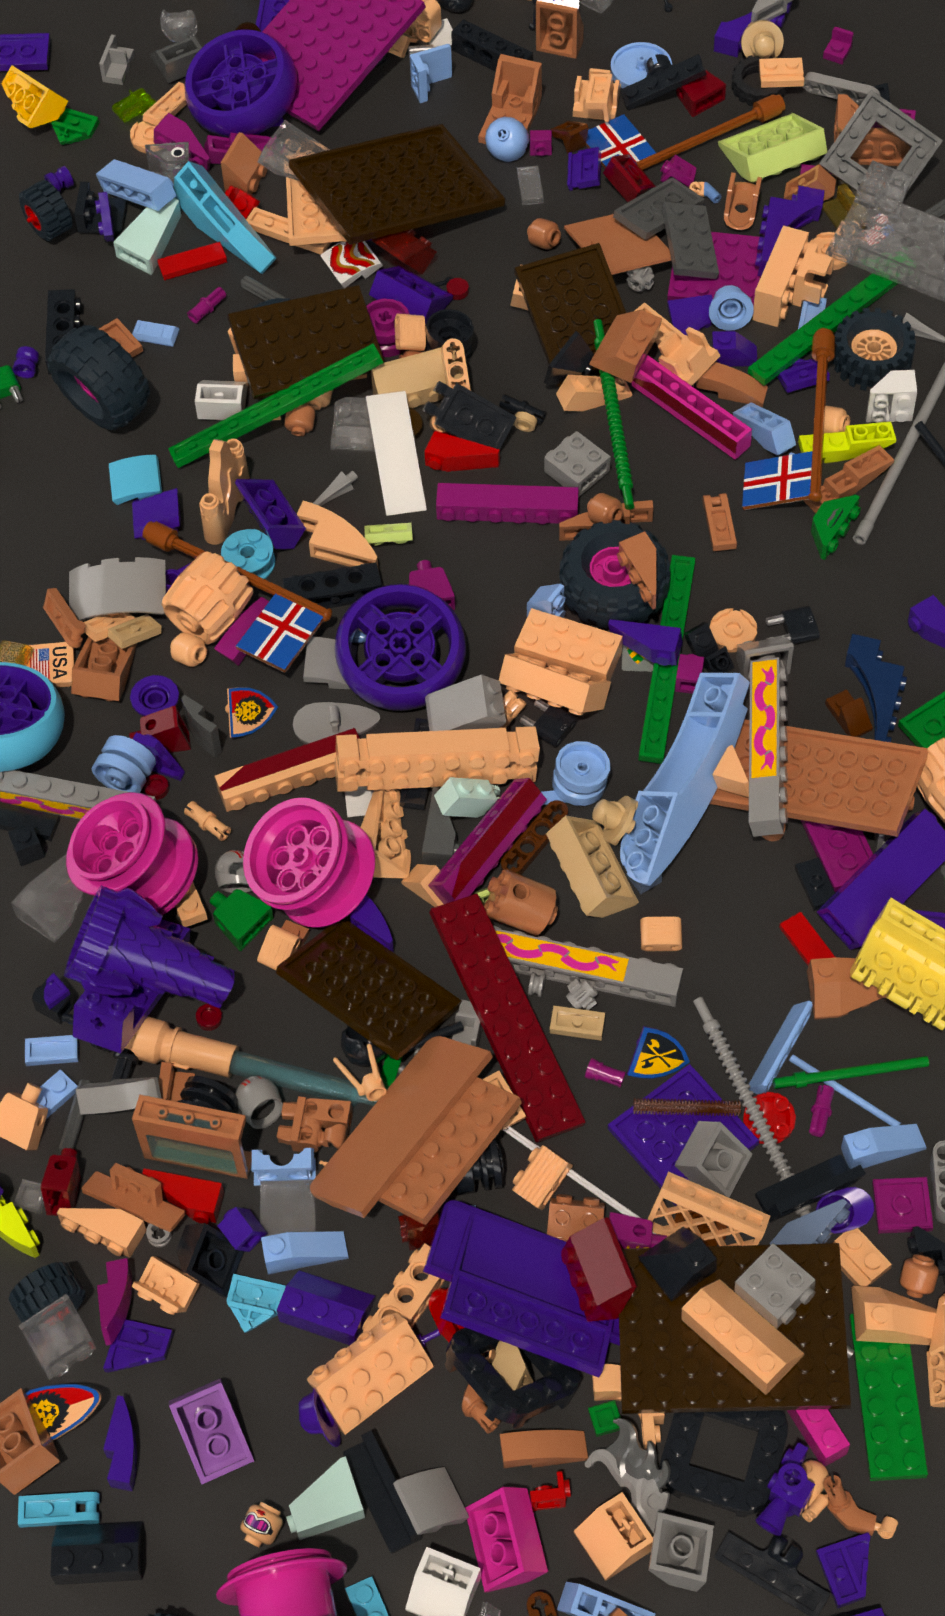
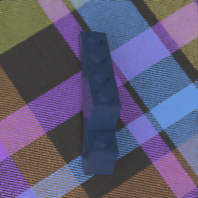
[845,634,907,742]

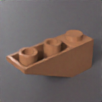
[617,531,656,609]

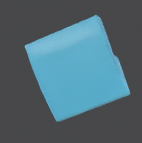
[109,455,162,505]

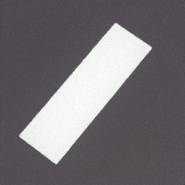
[366,391,427,516]

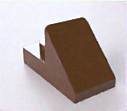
[550,121,588,154]
[825,689,873,737]

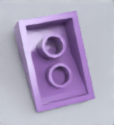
[169,1378,254,1484]

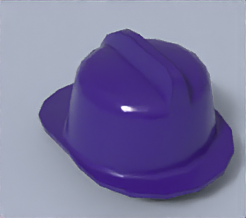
[299,1389,341,1447]

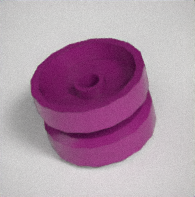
[366,298,409,357]

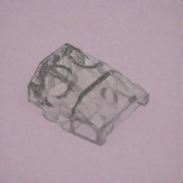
[330,397,375,453]

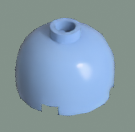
[485,117,529,162]

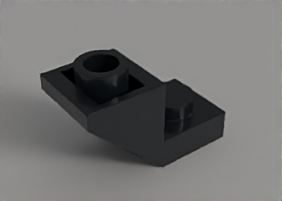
[684,622,735,673]
[907,1226,945,1285]

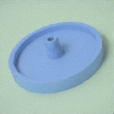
[611,42,672,88]

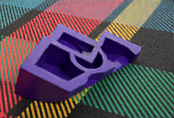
[667,294,713,336]

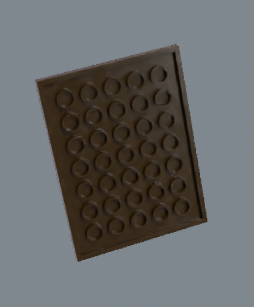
[289,123,505,245]
[619,1243,851,1414]

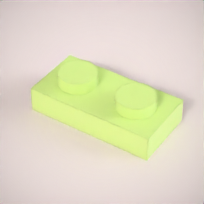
[364,523,412,545]

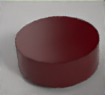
[446,278,469,300]
[143,774,169,800]
[196,1004,222,1031]

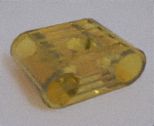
[0,640,34,666]

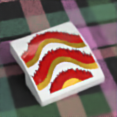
[320,241,383,288]

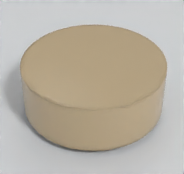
[514,412,537,432]

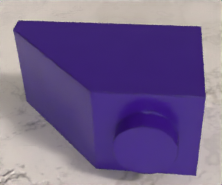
[711,331,757,367]

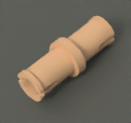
[184,801,231,841]

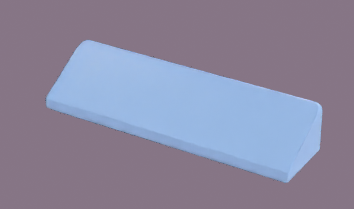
[749,1001,813,1094]

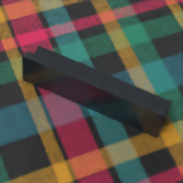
[755,1155,866,1223]
[343,1430,422,1554]

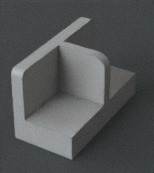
[99,34,135,85]
[452,1000,482,1047]

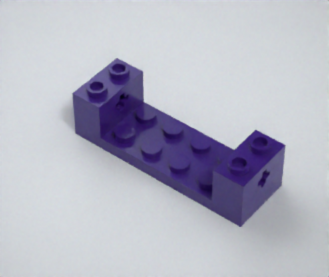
[73,919,190,1053]

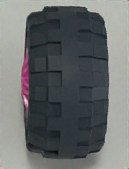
[48,325,150,430]
[559,520,670,630]

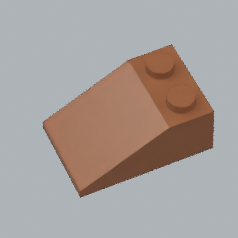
[536,0,584,59]
[71,636,137,701]
[0,1388,60,1495]

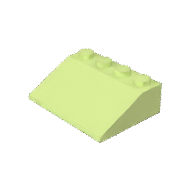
[718,113,827,183]

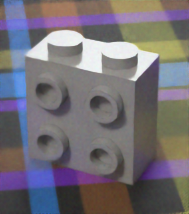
[544,431,611,497]
[735,1243,815,1329]

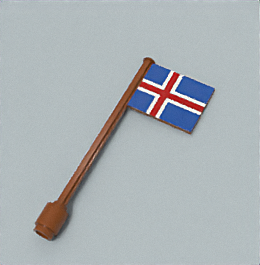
[586,94,785,170]
[742,328,835,510]
[142,521,332,672]

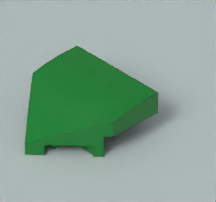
[51,108,100,145]

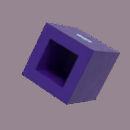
[217,1207,267,1252]

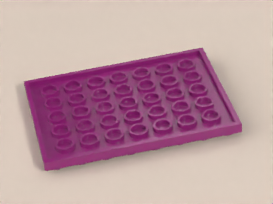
[259,0,426,131]

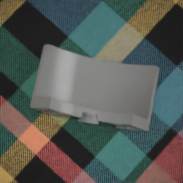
[69,557,166,621]

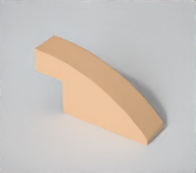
[297,501,379,571]

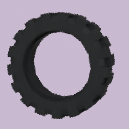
[731,55,788,106]

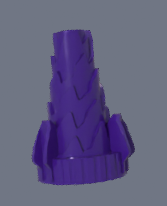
[64,885,235,1008]

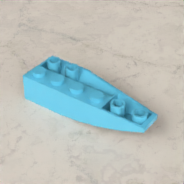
[173,161,277,274]

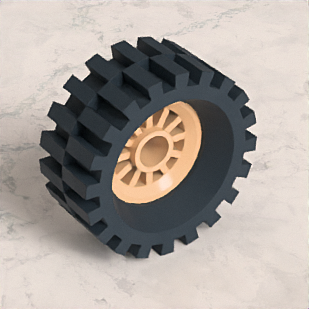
[832,307,916,391]

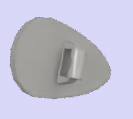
[293,702,380,744]

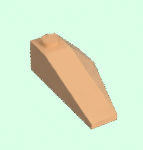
[361,789,411,878]
[852,1286,937,1345]

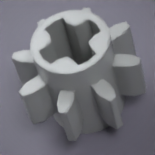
[626,266,654,292]
[566,978,598,1010]

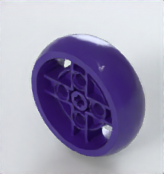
[184,30,297,138]
[334,584,466,711]

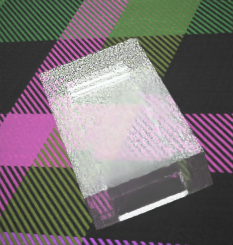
[517,166,544,205]

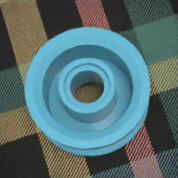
[221,529,275,584]

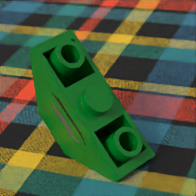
[811,495,861,560]

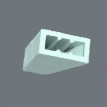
[286,1456,365,1541]

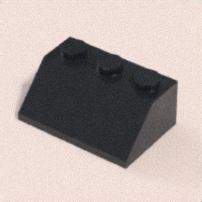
[50,1521,143,1585]

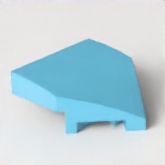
[227,1274,286,1333]

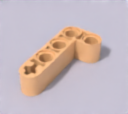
[404,0,442,43]
[430,339,471,433]

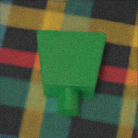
[210,889,274,952]

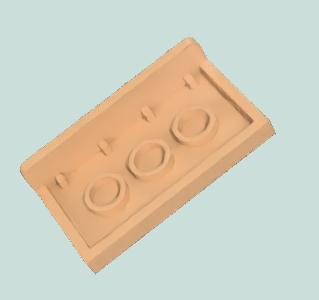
[307,1313,434,1435]

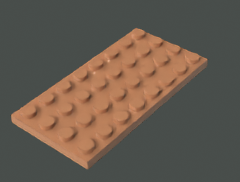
[709,719,928,837]

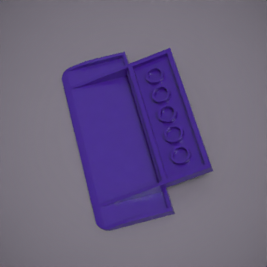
[423,1200,620,1378]

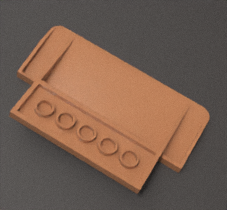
[310,1036,522,1225]

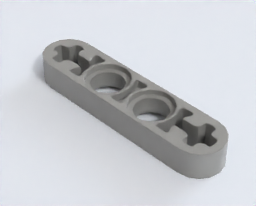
[802,72,880,105]

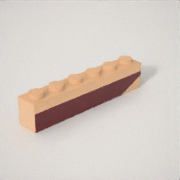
[215,728,360,812]

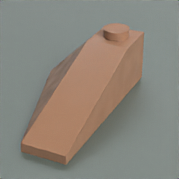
[807,957,886,1020]

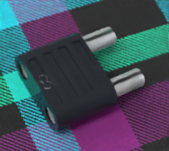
[766,606,820,644]
[520,700,578,748]

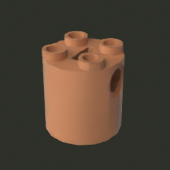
[484,869,558,936]

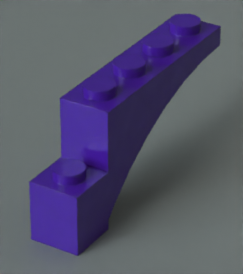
[714,1,792,58]
[755,186,825,276]

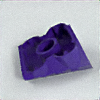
[132,488,181,540]

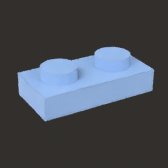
[37,1070,77,1119]

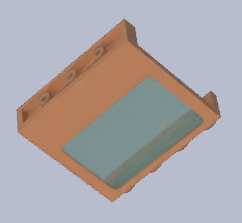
[132,1094,252,1179]

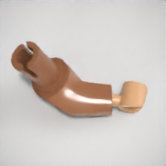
[461,1349,500,1434]
[823,1475,898,1539]

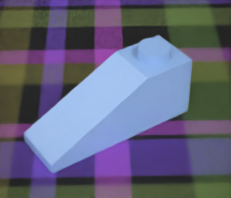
[733,402,796,455]
[841,1124,927,1169]
[261,1231,349,1275]
[557,1582,656,1616]

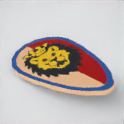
[26,1384,101,1440]

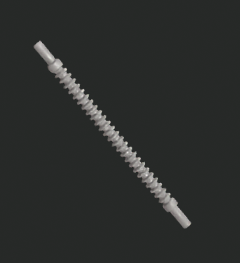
[693,997,812,1217]

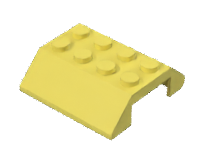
[850,898,945,1030]

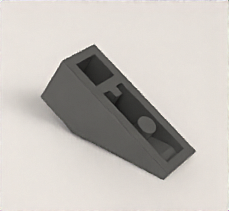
[422,787,460,867]

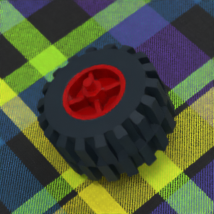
[19,179,73,241]
[8,1262,86,1332]

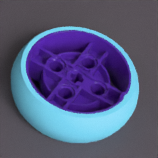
[0,662,65,772]

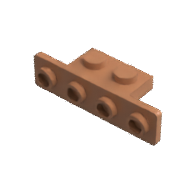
[82,1163,185,1232]

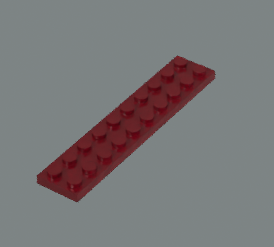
[429,894,585,1143]

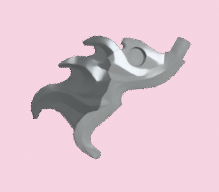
[585,1418,671,1537]

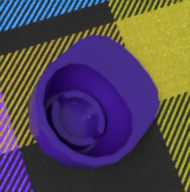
[815,1187,875,1234]

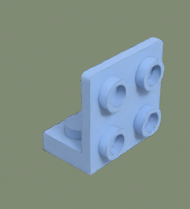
[410,44,452,103]

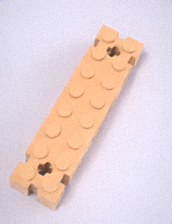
[335,726,540,792]

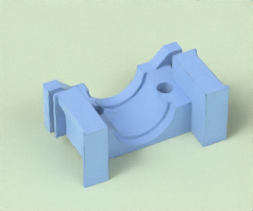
[251,1148,316,1186]

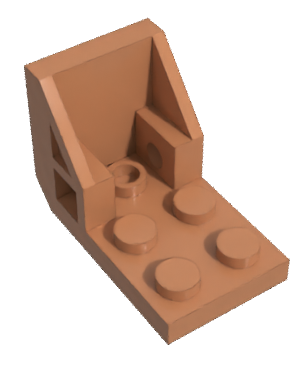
[478,54,542,144]
[834,94,911,166]

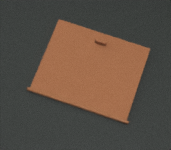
[564,214,671,275]

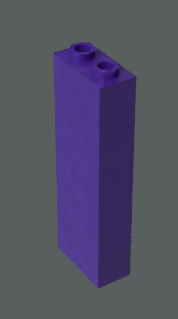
[817,809,945,950]

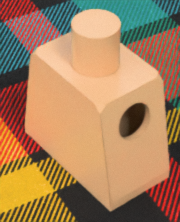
[0,1082,48,1150]

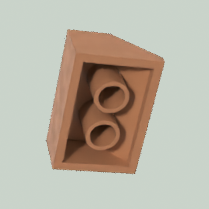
[589,310,662,383]

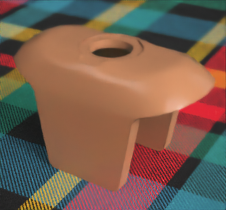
[724,172,762,230]

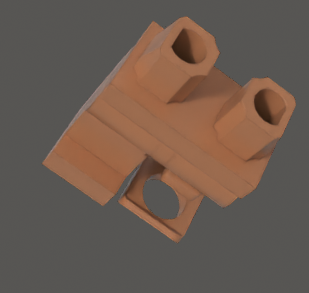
[277,1096,353,1152]

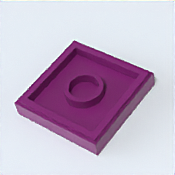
[872,1177,933,1234]

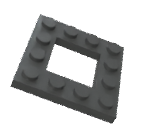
[819,90,943,215]

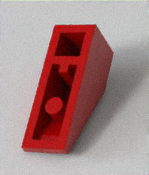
[424,431,500,472]
[142,1168,225,1224]

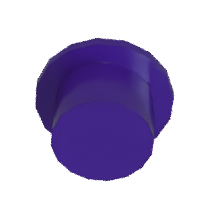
[130,675,179,717]

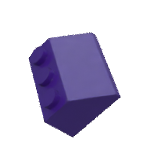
[369,266,454,324]
[235,479,306,549]
[276,1271,376,1345]

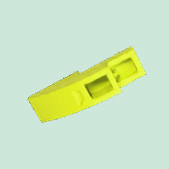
[798,422,896,463]
[0,1195,40,1258]

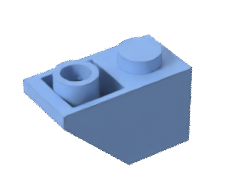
[527,584,566,618]

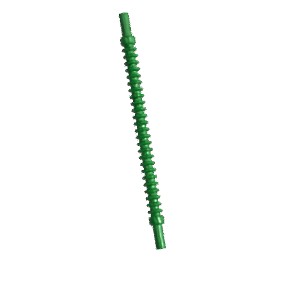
[593,319,634,510]

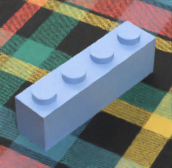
[96,159,176,211]

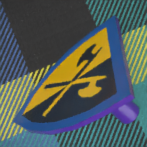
[627,1026,690,1078]

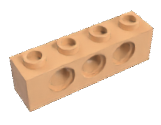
[362,1243,446,1332]

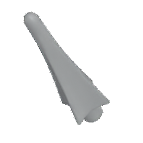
[895,312,945,344]
[313,471,358,506]

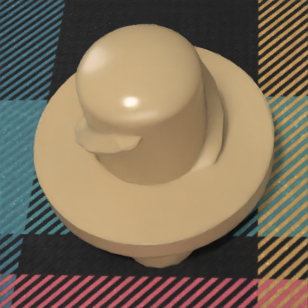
[741,20,784,58]
[592,796,638,846]

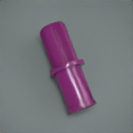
[187,287,226,324]
[809,1085,835,1137]

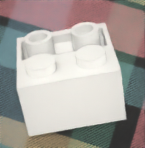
[866,370,917,423]
[195,380,248,420]
[405,1547,481,1616]

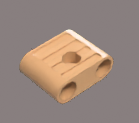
[395,314,426,351]
[640,917,682,951]
[257,925,301,970]

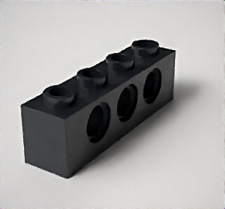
[451,19,533,72]
[45,289,82,375]
[283,562,382,609]

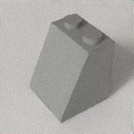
[425,674,506,731]

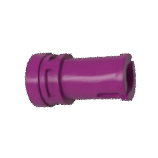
[585,1058,626,1088]

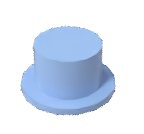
[709,285,754,331]

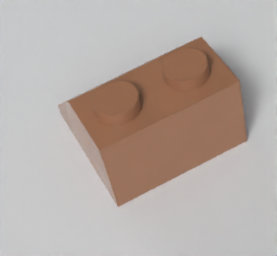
[221,132,268,195]

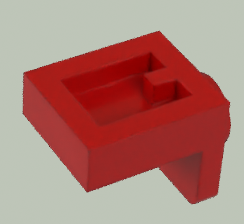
[225,185,260,219]
[530,1471,571,1511]

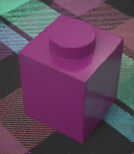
[675,654,704,694]

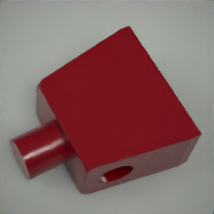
[676,70,726,117]
[129,706,191,753]
[40,1148,81,1216]

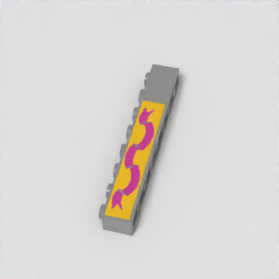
[748,657,788,837]
[0,770,156,819]
[493,926,683,1007]

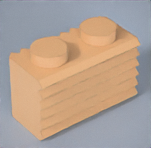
[512,1145,573,1210]

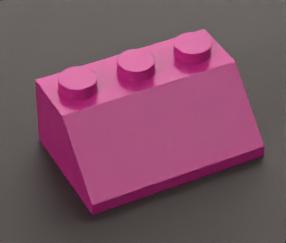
[465,1487,548,1592]

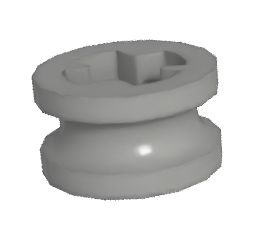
[528,972,546,997]
[146,1224,172,1248]

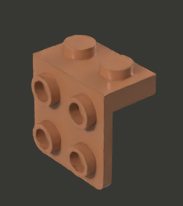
[547,1194,605,1242]

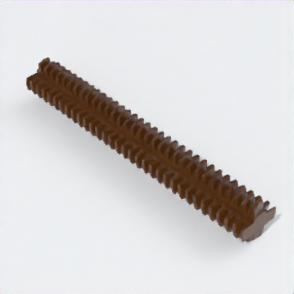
[633,1098,741,1116]

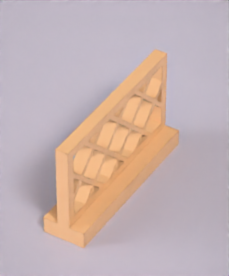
[647,1171,770,1247]

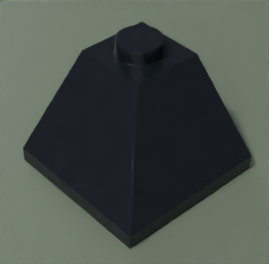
[544,331,594,385]
[176,1223,244,1298]
[638,1227,717,1302]

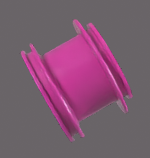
[66,792,198,915]
[243,798,375,927]
[216,1548,347,1616]

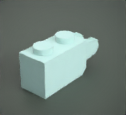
[434,777,500,818]

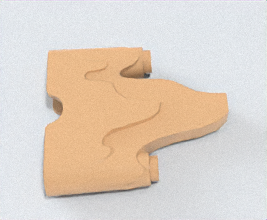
[199,439,250,545]

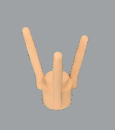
[333,1044,386,1101]

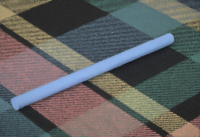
[789,1054,901,1126]

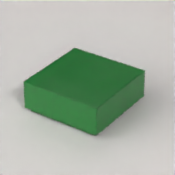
[588,1400,621,1437]

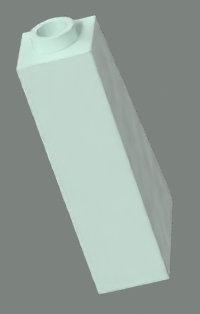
[113,197,181,275]

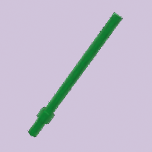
[773,1056,929,1089]

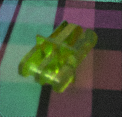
[112,88,156,123]

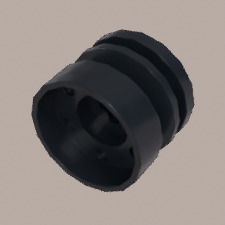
[424,309,474,364]
[168,1076,238,1131]
[455,1138,504,1195]

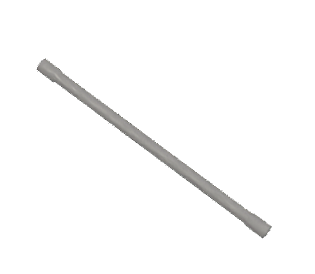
[853,362,945,545]

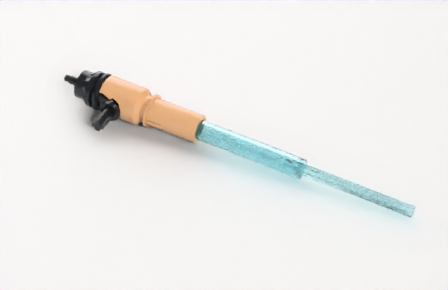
[62,1013,378,1106]

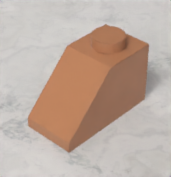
[784,164,836,201]

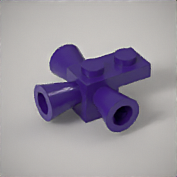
[755,1442,815,1536]

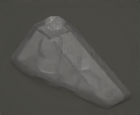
[11,854,83,943]

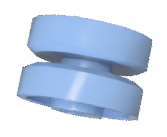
[91,735,156,793]
[552,741,610,806]

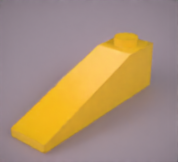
[1,65,68,128]

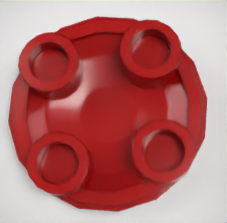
[743,1092,796,1144]

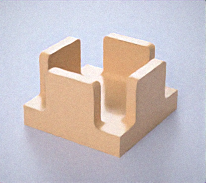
[573,68,621,120]
[792,243,834,307]
[658,327,720,386]

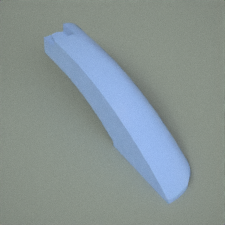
[620,673,750,886]

